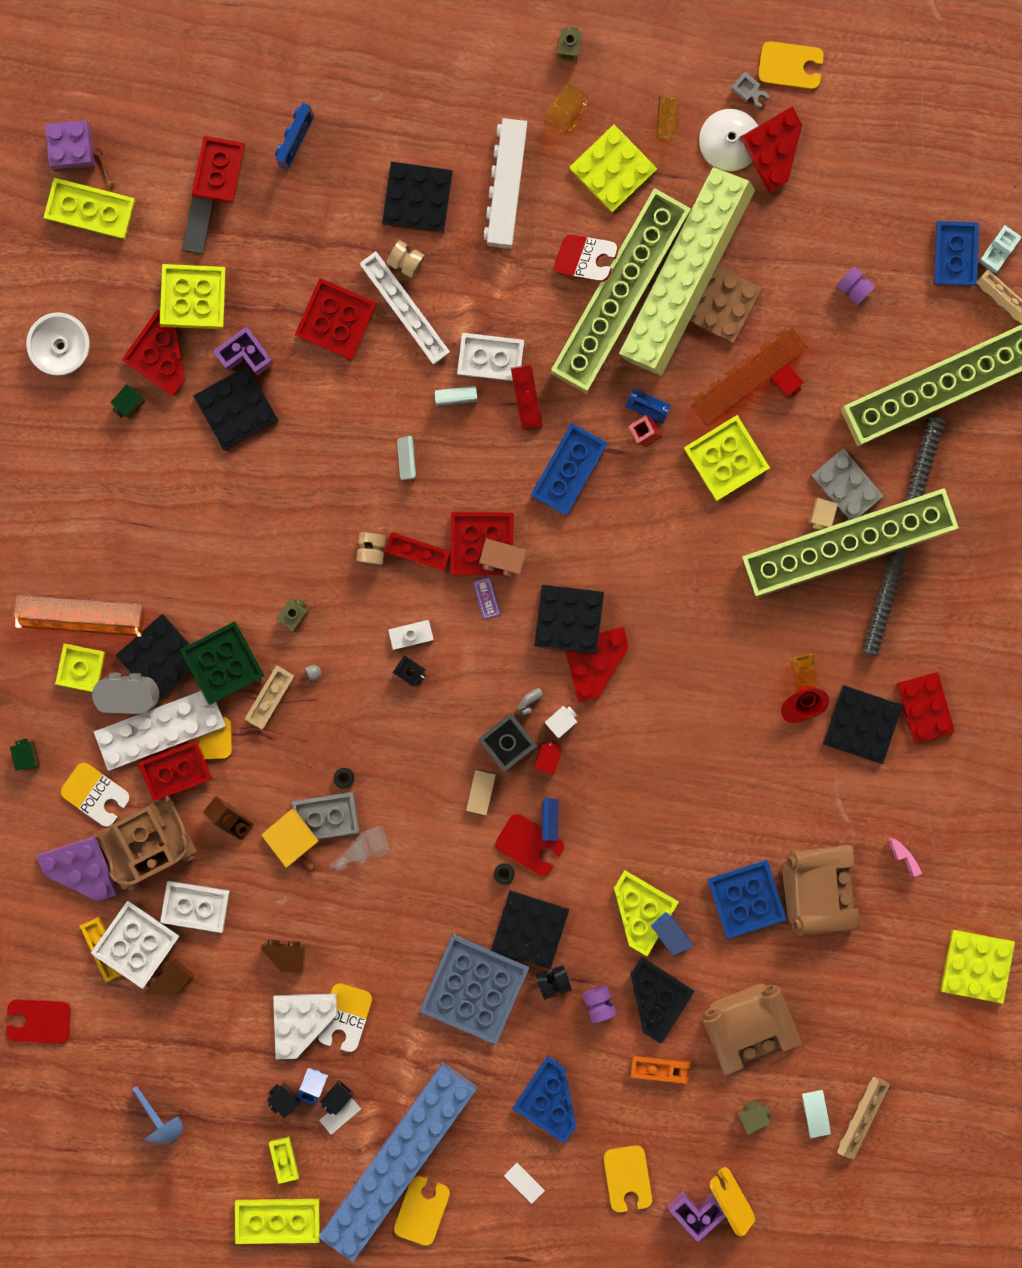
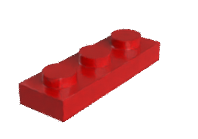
[510,364,543,430]
[385,532,451,571]

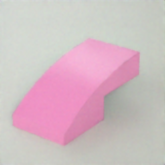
[888,837,922,877]

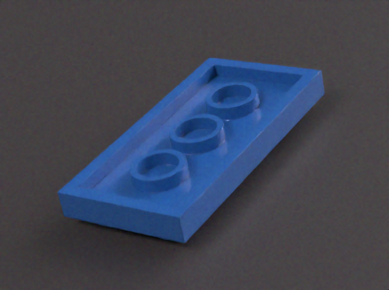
[530,423,608,516]

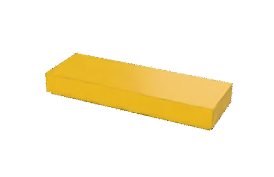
[80,916,122,983]

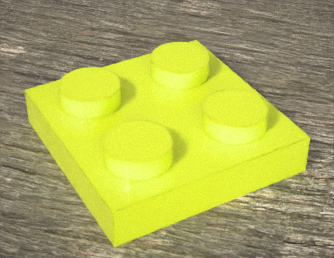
[55,643,106,692]

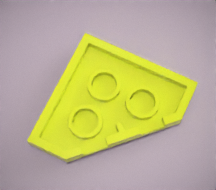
[614,870,679,956]

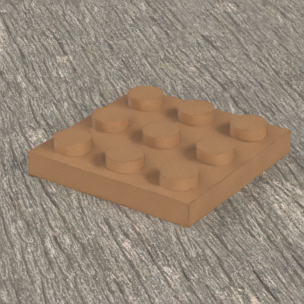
[689,265,762,344]

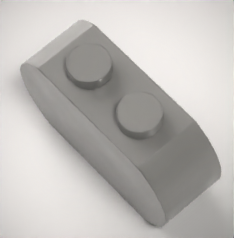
[92,673,159,714]

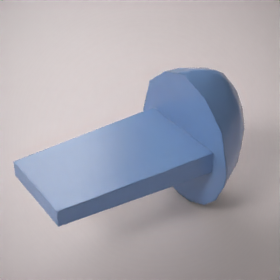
[133,1086,184,1145]

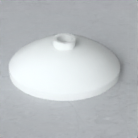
[699,109,758,172]
[26,312,90,376]

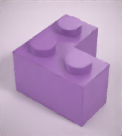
[213,326,274,376]
[668,1191,726,1242]

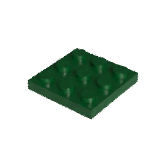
[179,621,265,706]

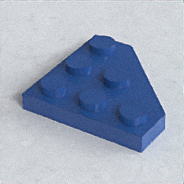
[512,1055,576,1144]

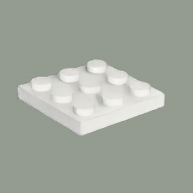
[91,901,179,989]

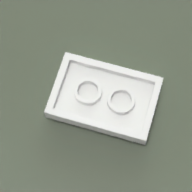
[457,333,524,381]
[160,881,230,933]

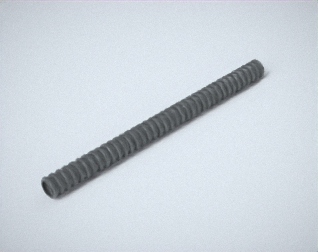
[861,416,946,657]

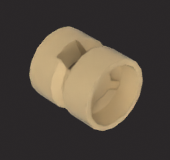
[386,240,425,279]
[356,532,386,565]

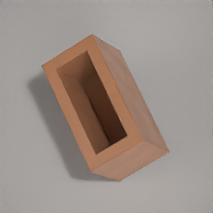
[479,539,527,578]

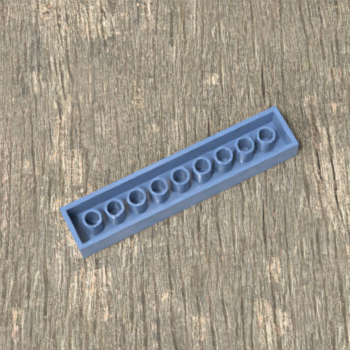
[318,1061,476,1262]

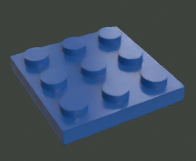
[707,859,787,939]

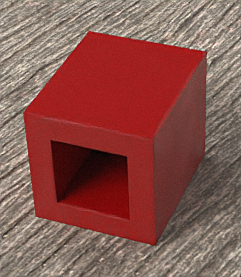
[770,364,804,399]
[629,415,663,447]
[534,741,562,775]

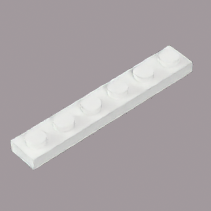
[359,251,450,365]

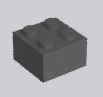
[478,713,537,772]

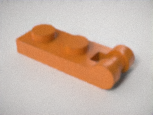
[630,1055,691,1084]

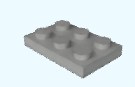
[811,449,883,521]

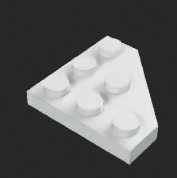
[273,993,338,1059]

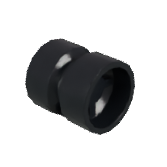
[536,965,572,1000]

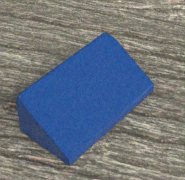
[542,798,559,841]
[650,912,693,955]

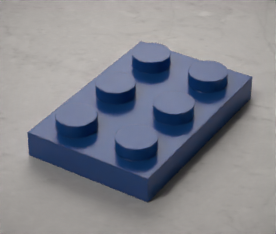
[275,102,314,172]
[934,221,979,286]

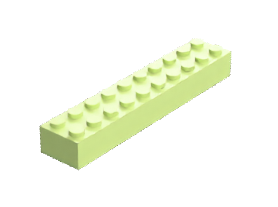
[619,167,755,376]
[550,188,691,394]
[840,325,1022,447]
[742,488,959,598]

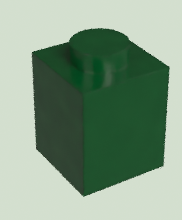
[110,384,145,419]
[10,739,40,771]

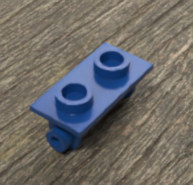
[625,388,671,424]

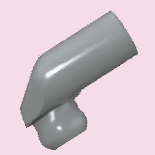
[518,688,543,716]

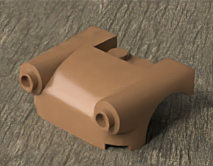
[93,795,197,892]
[783,845,860,936]
[702,983,802,1076]

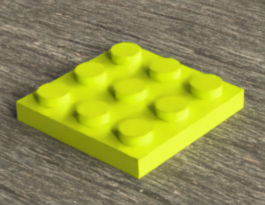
[569,125,657,213]
[160,264,226,329]
[683,415,770,501]
[940,929,1015,1004]

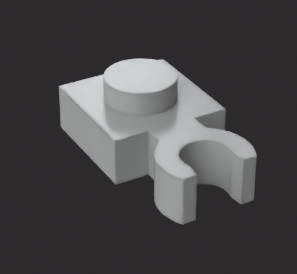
[731,72,769,109]

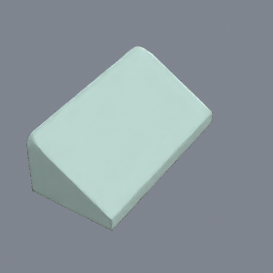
[435,386,478,406]
[397,436,416,480]

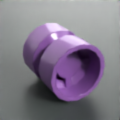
[836,266,876,306]
[582,985,617,1023]

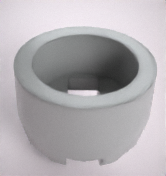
[304,665,321,683]

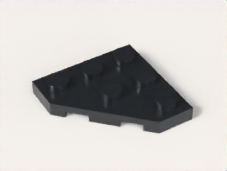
[630,956,695,1044]

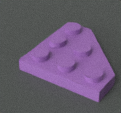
[36,836,119,901]

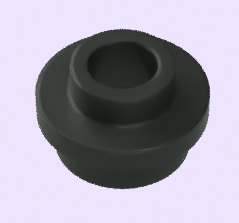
[334,768,355,789]
[494,863,515,884]

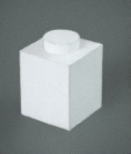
[545,706,578,738]

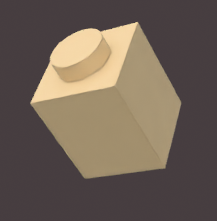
[808,498,838,530]

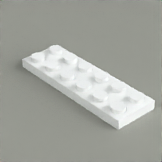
[94,691,226,771]

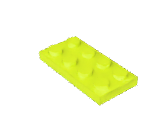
[44,178,136,240]
[235,1199,320,1244]

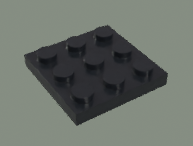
[382,161,453,233]
[193,365,279,451]
[534,585,604,654]
[115,614,190,702]
[822,685,903,764]
[491,890,569,969]

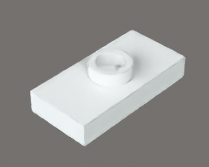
[388,620,434,650]

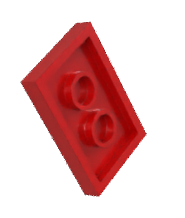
[191,136,245,204]
[897,672,955,743]
[138,740,213,802]

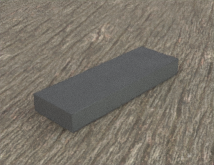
[182,197,214,255]

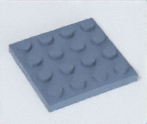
[419,934,529,1045]

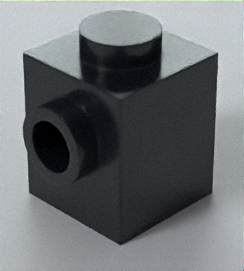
[267,1082,301,1119]

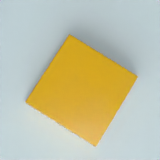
[261,809,319,868]

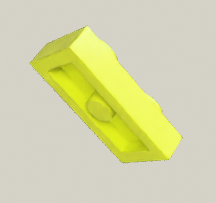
[269,1136,299,1184]

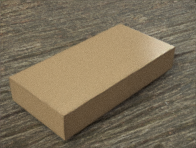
[466,770,496,815]

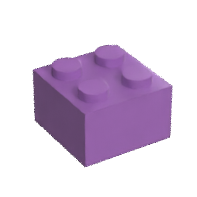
[45,120,96,171]

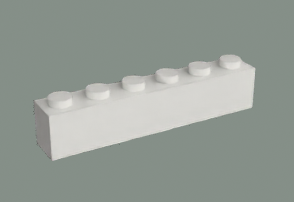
[483,118,527,249]

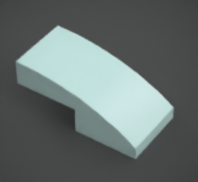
[979,225,1021,274]
[802,1090,831,1138]

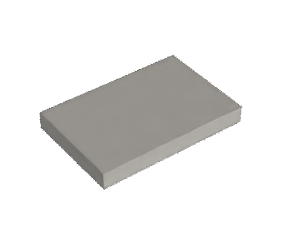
[291,792,360,840]

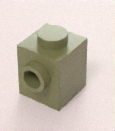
[557,27,582,62]
[276,598,309,632]
[737,1101,772,1135]

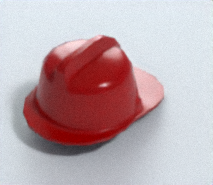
[781,685,829,723]

